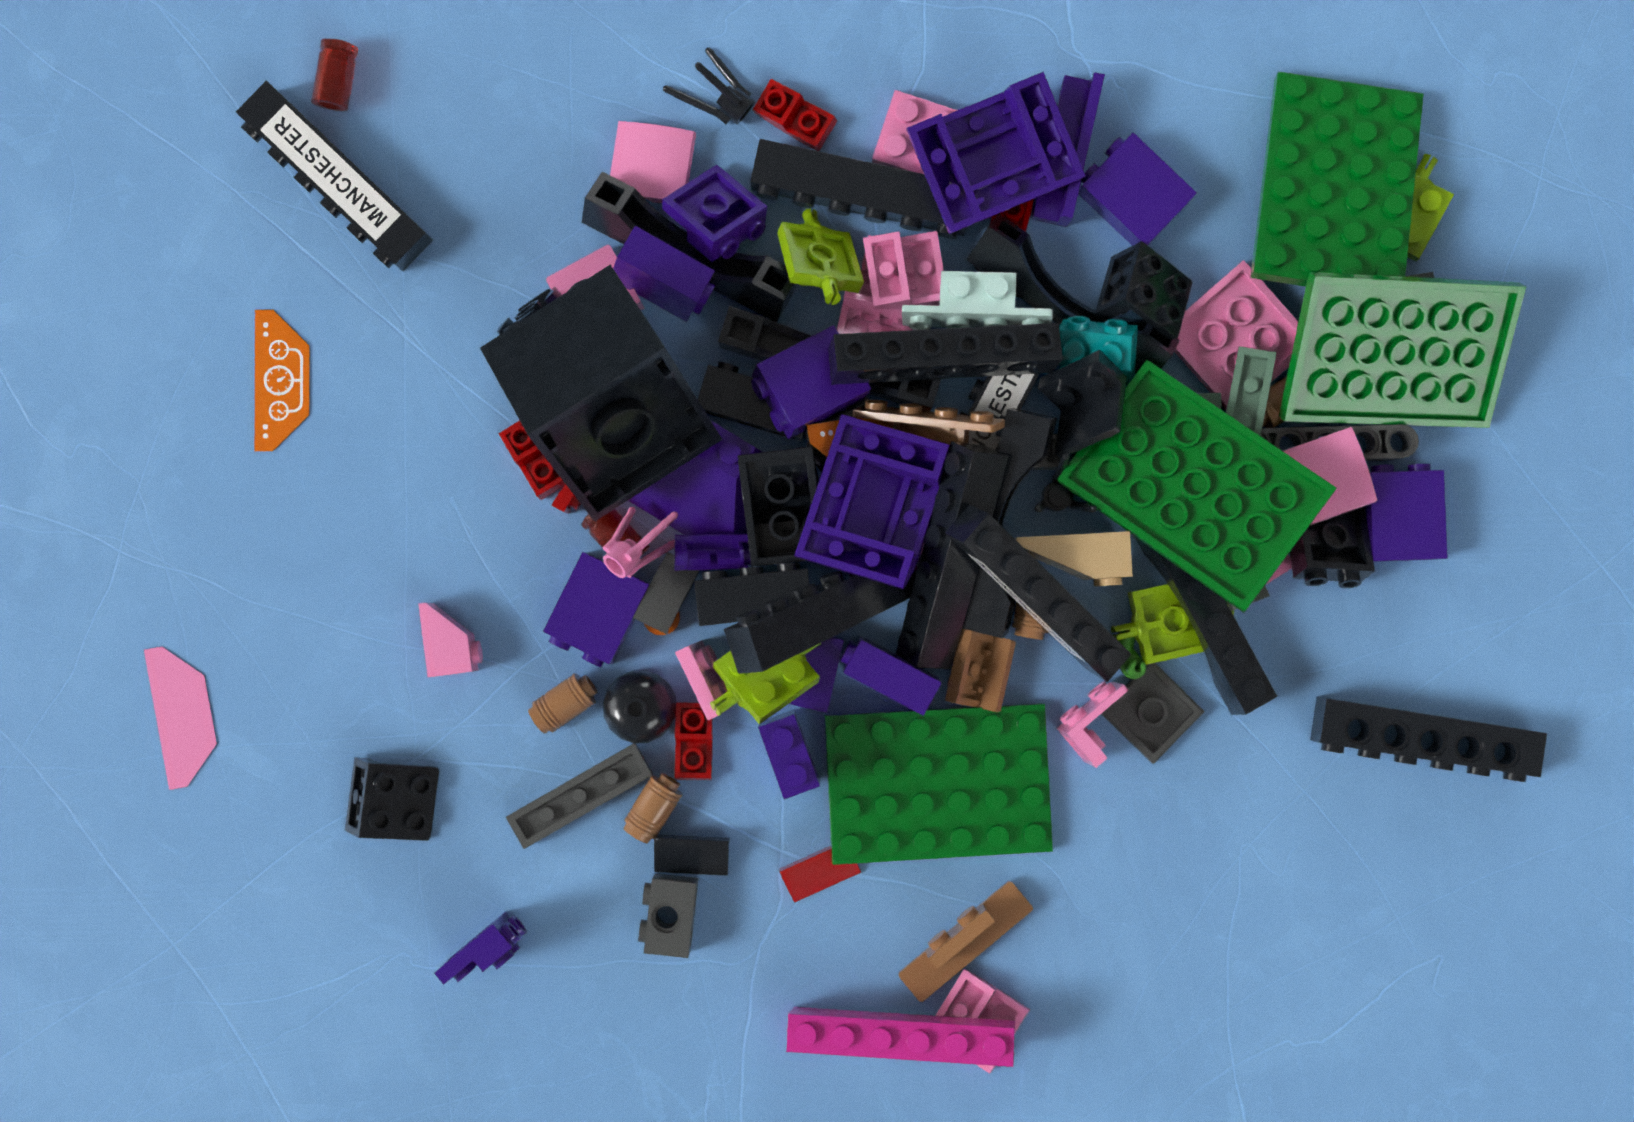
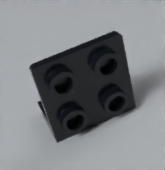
[1095,241,1192,340]
[1038,350,1127,458]
[345,757,439,841]

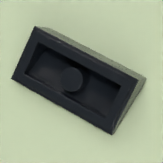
[654,834,730,875]

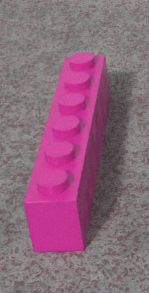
[786,1007,1015,1067]

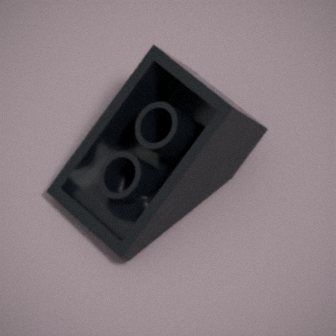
[737,446,819,567]

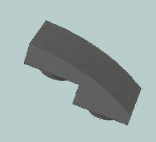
[633,552,700,634]

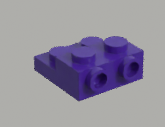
[662,164,767,262]
[434,912,527,985]

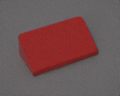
[779,846,861,903]

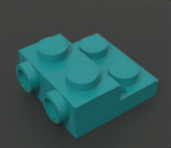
[1059,316,1138,387]

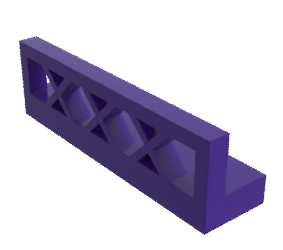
[1032,72,1105,227]

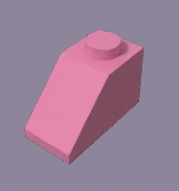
[418,603,483,677]

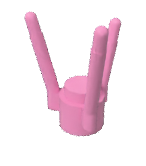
[603,507,678,578]

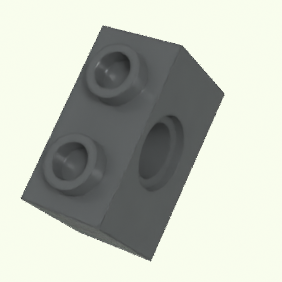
[638,873,699,958]

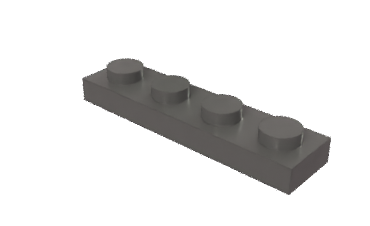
[506,743,653,849]

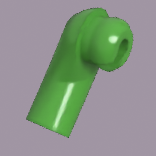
[1118,630,1146,680]

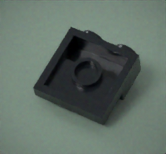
[1290,507,1375,588]

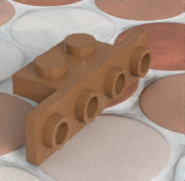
[853,400,1005,445]
[898,881,1033,1002]

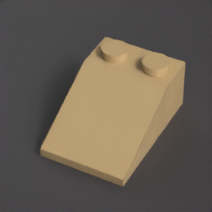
[1014,531,1133,587]

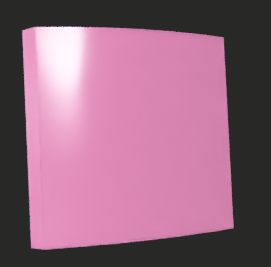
[610,121,696,203]
[863,231,944,309]
[837,270,912,334]
[1283,427,1377,525]
[935,969,1030,1074]

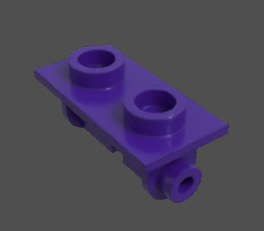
[674,533,751,571]

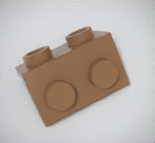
[945,629,1016,712]

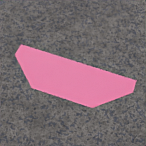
[144,646,217,790]

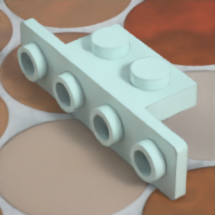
[902,271,1053,330]

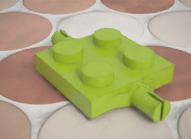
[1407,154,1454,262]
[777,208,864,305]
[1111,584,1234,664]
[710,643,821,725]

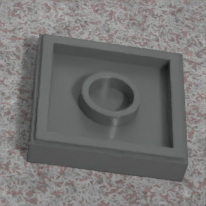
[1101,663,1205,764]

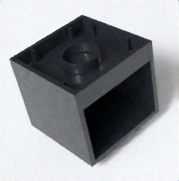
[480,264,723,521]

